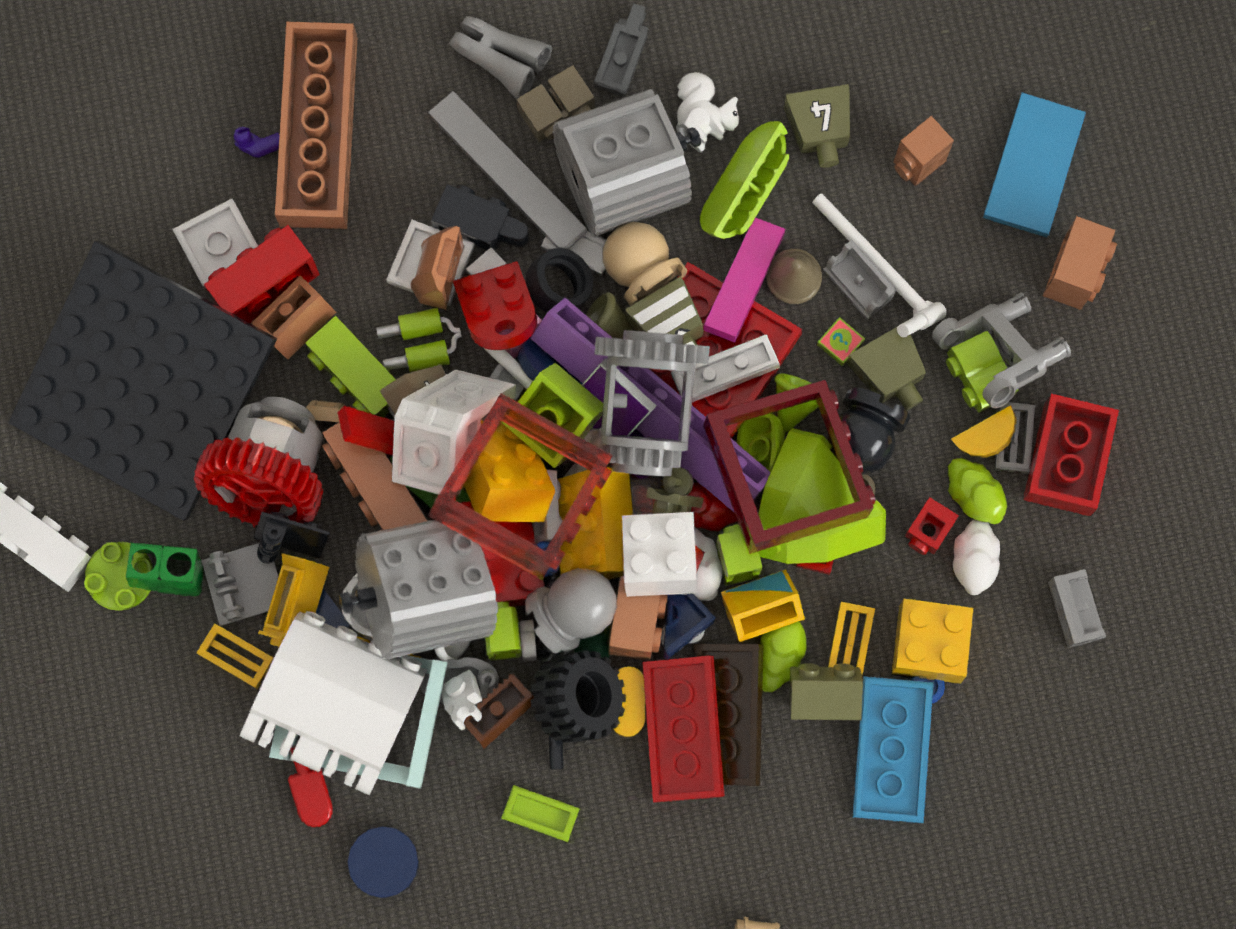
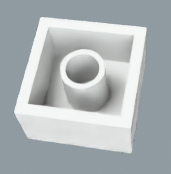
[622,512,697,597]

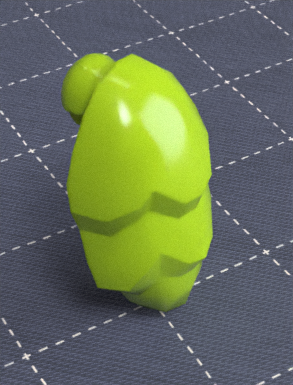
[948,458,1007,524]
[760,621,807,693]

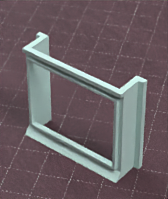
[269,655,447,788]

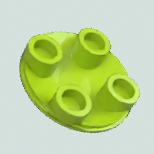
[84,542,153,611]

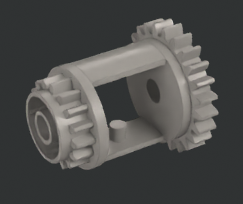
[594,330,710,476]

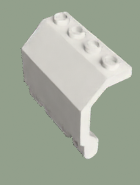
[240,611,427,795]

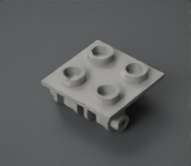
[202,543,278,626]

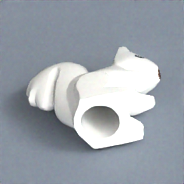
[676,72,739,153]

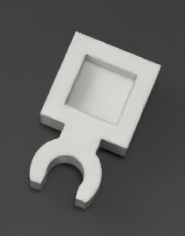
[441,669,482,731]

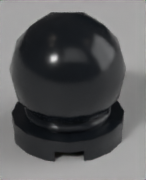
[827,387,911,475]

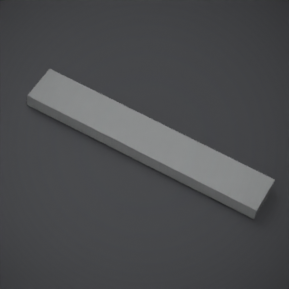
[428,91,587,249]

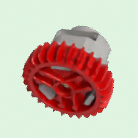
[194,397,324,528]

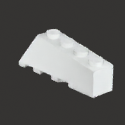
[0,482,91,592]

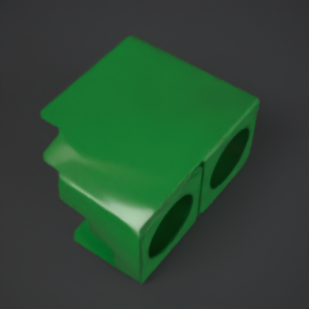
[126,543,204,596]

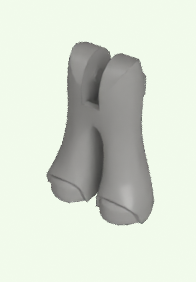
[449,16,552,99]

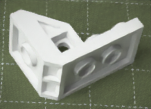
[392,370,516,498]

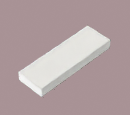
[671,334,780,402]

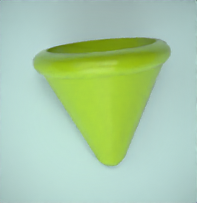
[774,373,818,432]

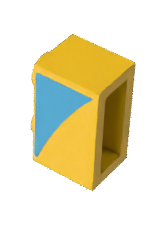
[721,569,805,642]

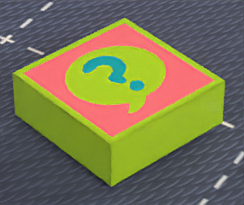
[817,317,865,366]

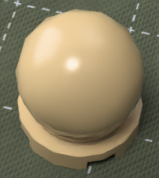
[602,221,688,306]

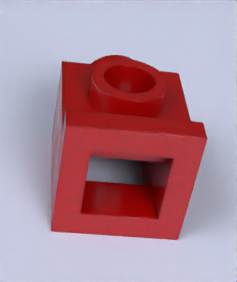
[905,497,959,555]

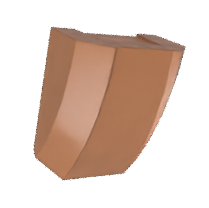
[410,226,464,310]

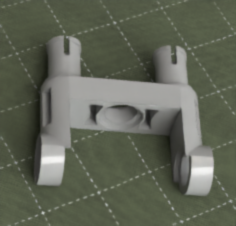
[932,292,1071,408]

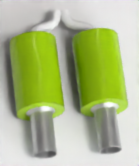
[376,307,462,373]

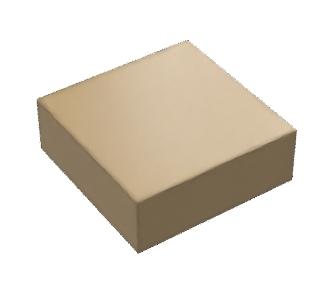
[306,400,345,422]

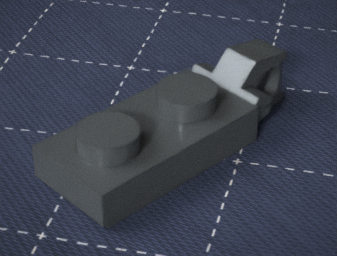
[594,3,648,97]

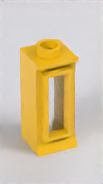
[258,553,329,647]

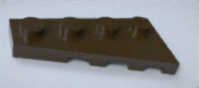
[693,644,763,786]

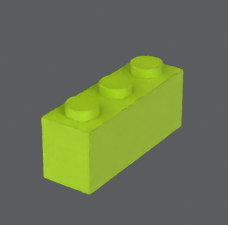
[305,316,396,418]

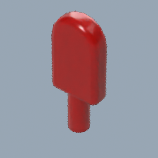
[288,745,333,827]

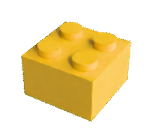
[892,599,973,684]

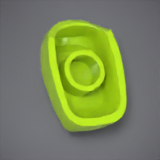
[736,413,785,472]

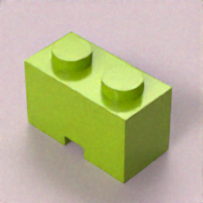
[716,524,763,586]

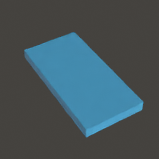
[983,93,1086,238]
[852,677,934,823]

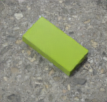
[502,785,580,842]

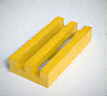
[828,602,875,675]
[197,623,274,689]

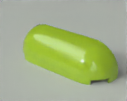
[700,121,789,239]

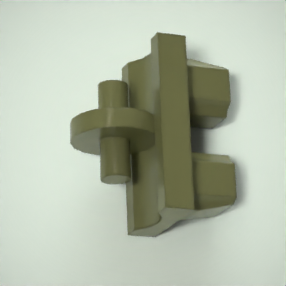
[646,467,703,514]

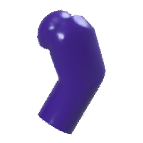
[233,127,280,158]

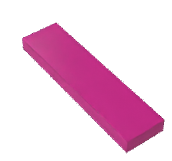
[703,218,785,342]

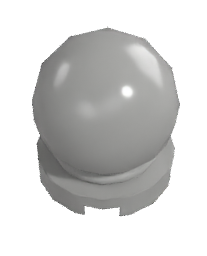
[525,568,617,654]

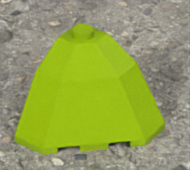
[758,428,886,564]

